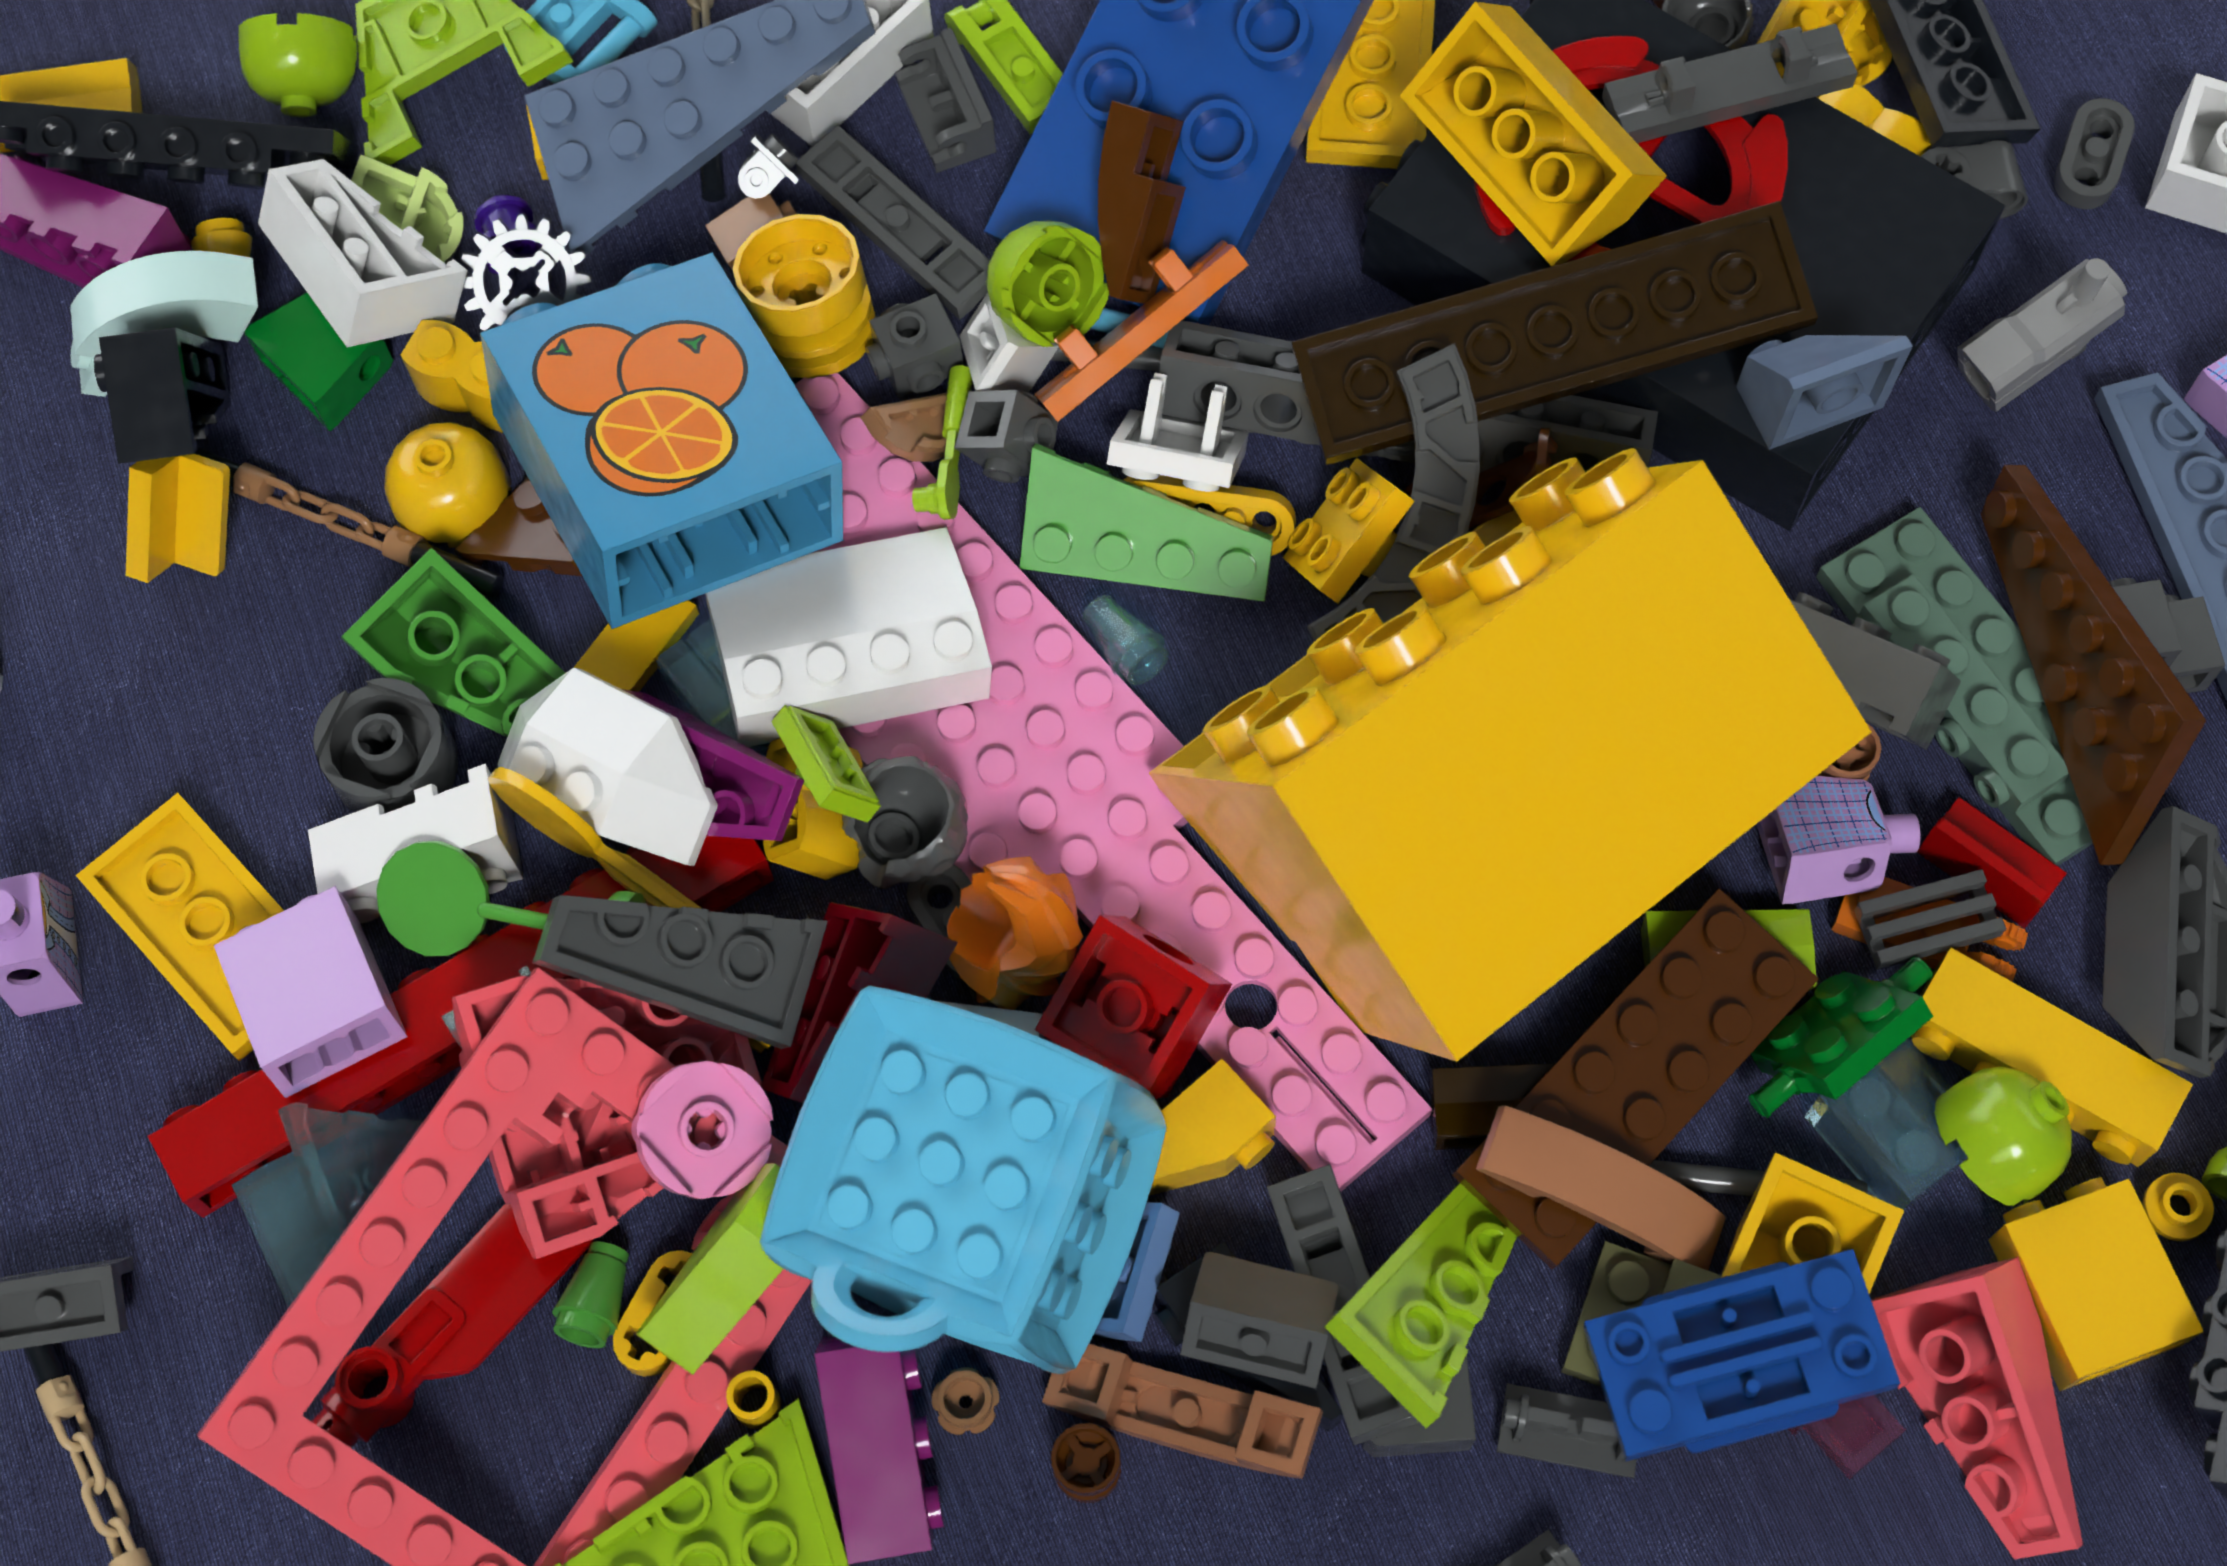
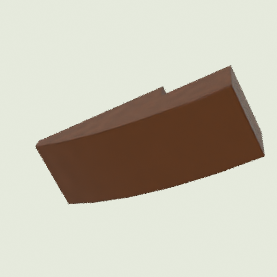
[1098,101,1186,304]

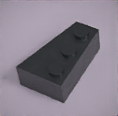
[94,327,231,464]

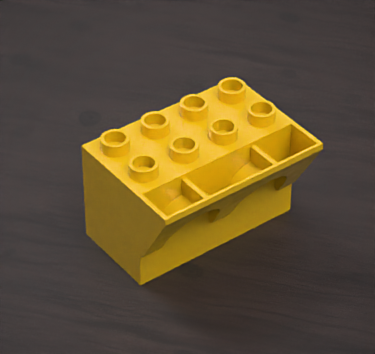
[1149,448,1872,1062]

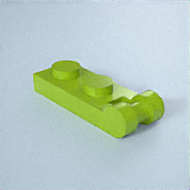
[944,0,1063,135]

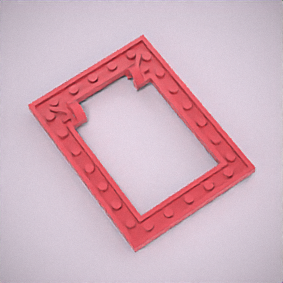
[197,968,812,1566]

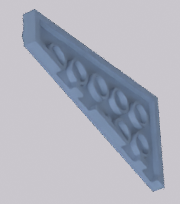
[524,0,876,255]

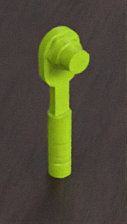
[912,365,973,520]

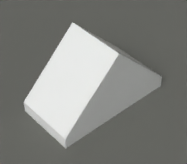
[959,292,1059,393]

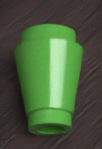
[552,1241,629,1348]

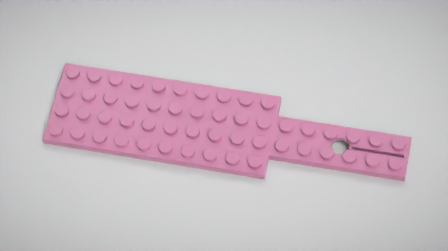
[794,373,1432,1192]

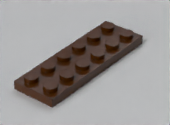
[1452,888,1819,1269]

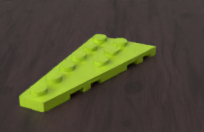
[554,1398,849,1566]

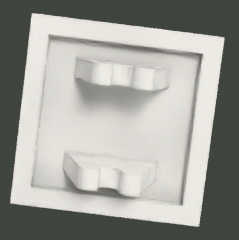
[1107,373,1249,492]

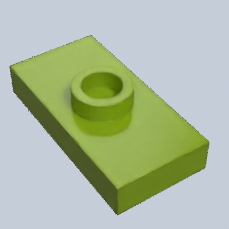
[771,705,881,823]

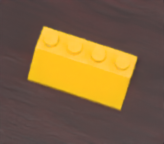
[1400,1,1667,267]

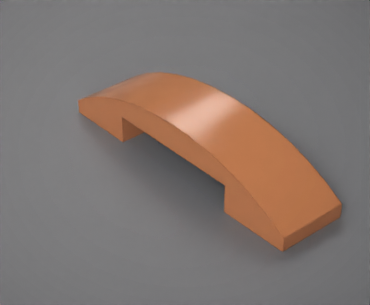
[1476,1106,1726,1270]
[1042,1344,1323,1479]

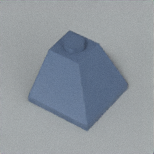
[1736,335,1913,450]

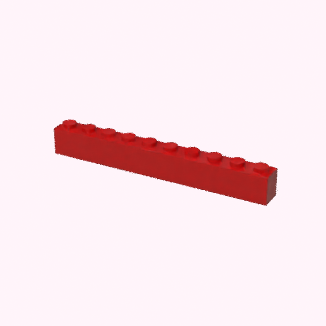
[148,836,774,1218]

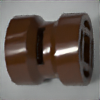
[1051,1423,1121,1503]

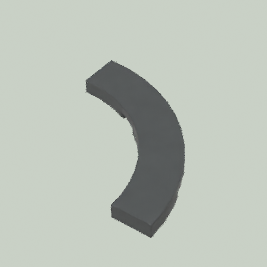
[1307,343,1480,642]

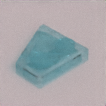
[278,1102,423,1233]

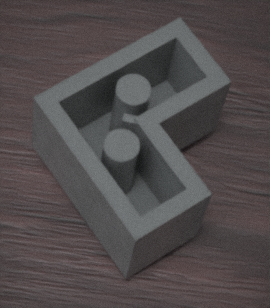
[2109,578,2225,693]

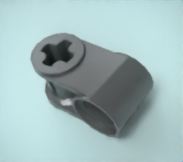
[1921,141,2028,219]

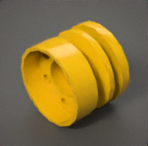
[732,214,876,378]

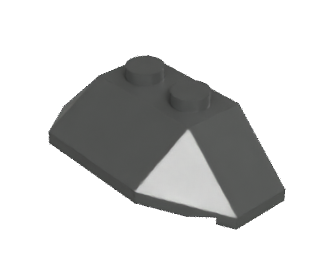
[2102,806,2227,1078]

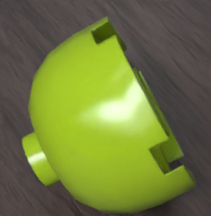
[239,13,357,117]
[986,221,1109,347]
[1934,1067,2072,1206]

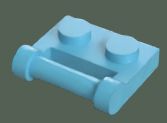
[503,0,657,84]

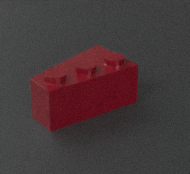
[761,902,958,1105]

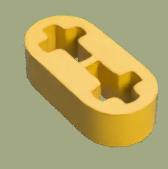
[613,1250,692,1377]

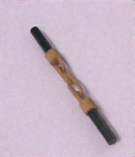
[194,446,504,598]

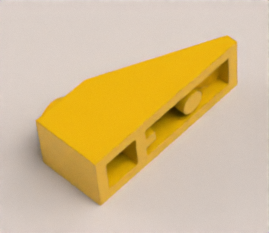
[1149,1058,1276,1196]

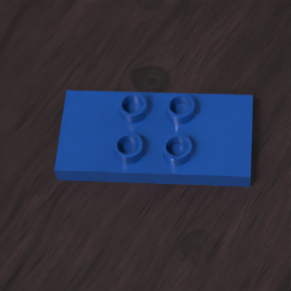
[984,0,1374,325]

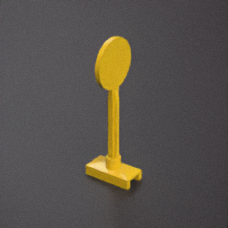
[488,767,770,1054]

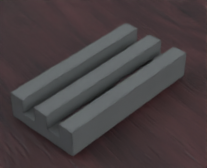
[1854,869,2006,970]

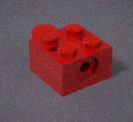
[1034,915,1232,1099]

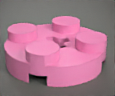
[631,1061,773,1199]

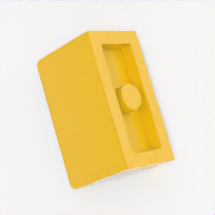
[126,454,230,583]

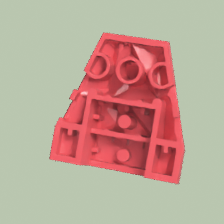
[452,976,765,1259]

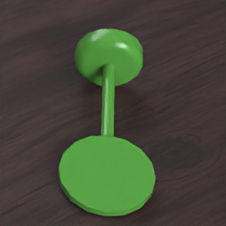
[376,841,646,956]

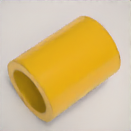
[726,1371,782,1429]

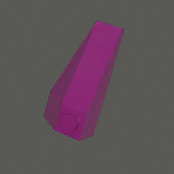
[622,689,804,841]

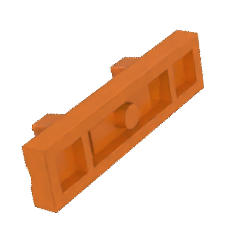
[1034,240,1249,422]

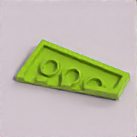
[1324,1183,1517,1429]

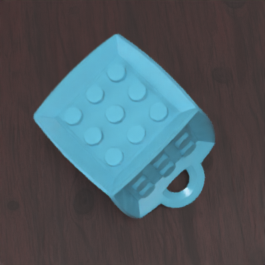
[760,986,1166,1374]

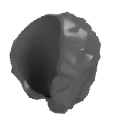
[842,756,968,890]

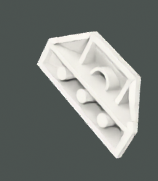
[497,668,718,866]

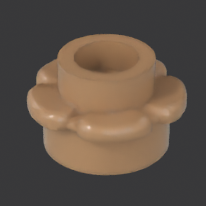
[932,1367,1000,1435]

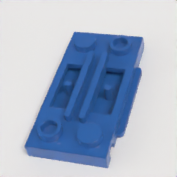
[1583,1249,1900,1462]

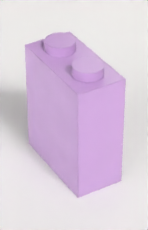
[213,886,408,1098]

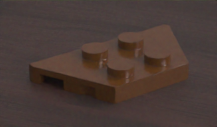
[455,478,582,576]

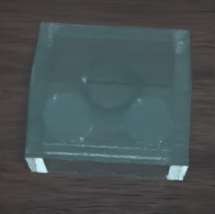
[1804,1039,1968,1211]

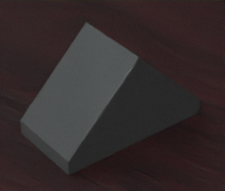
[1363,1347,1476,1457]

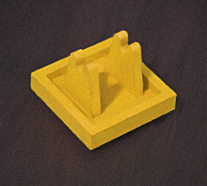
[1283,458,1415,604]

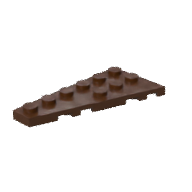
[1980,465,2207,865]

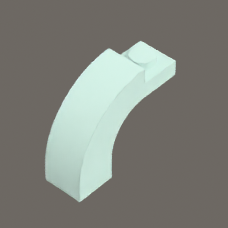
[70,251,258,397]

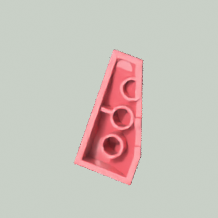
[1871,1257,2083,1560]

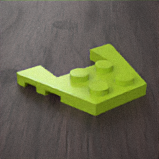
[355,0,574,166]

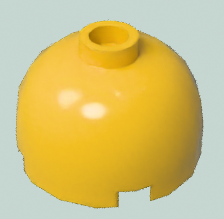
[385,423,511,548]

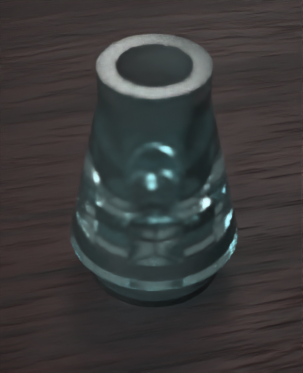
[1082,595,1168,685]

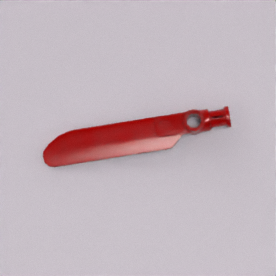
[311,1204,597,1448]

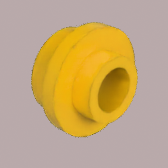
[2142,1173,2214,1241]

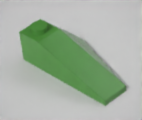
[341,548,565,737]

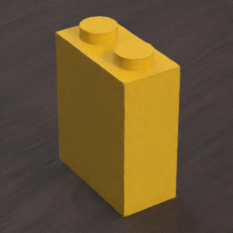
[1988,1177,2204,1391]

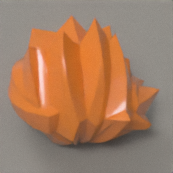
[947,856,1083,1010]

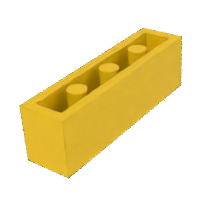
[1910,947,2193,1167]

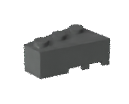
[1790,592,1961,750]

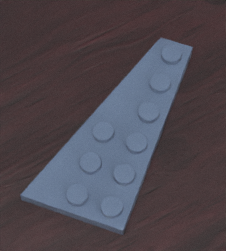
[2094,372,2227,701]

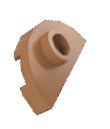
[860,393,947,462]

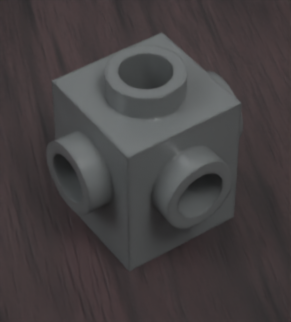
[865,293,964,398]
[955,389,1059,483]

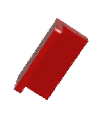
[1917,797,2067,929]

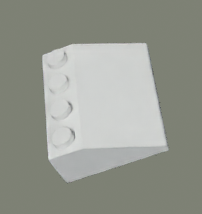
[705,527,992,747]

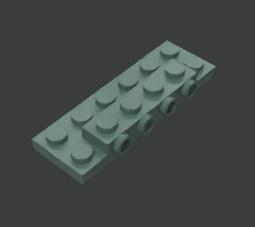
[1816,507,2093,866]

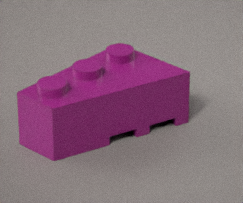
[814,1335,944,1565]

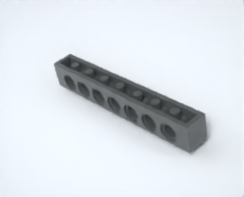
[1159,320,1658,481]

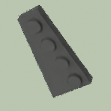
[533,895,828,1049]

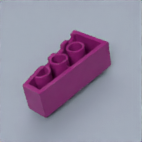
[0,154,192,288]

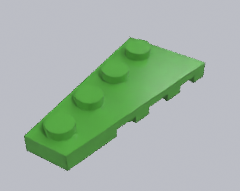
[1020,443,1274,602]

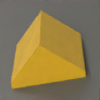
[1721,1152,1904,1294]

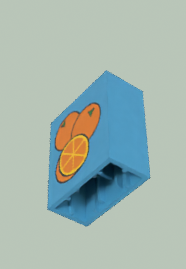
[480,252,843,629]

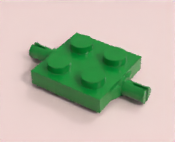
[1748,956,1933,1118]

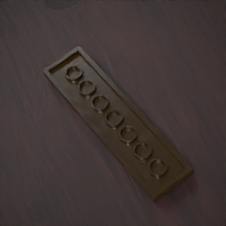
[1292,201,1818,465]

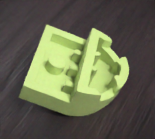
[351,154,463,264]

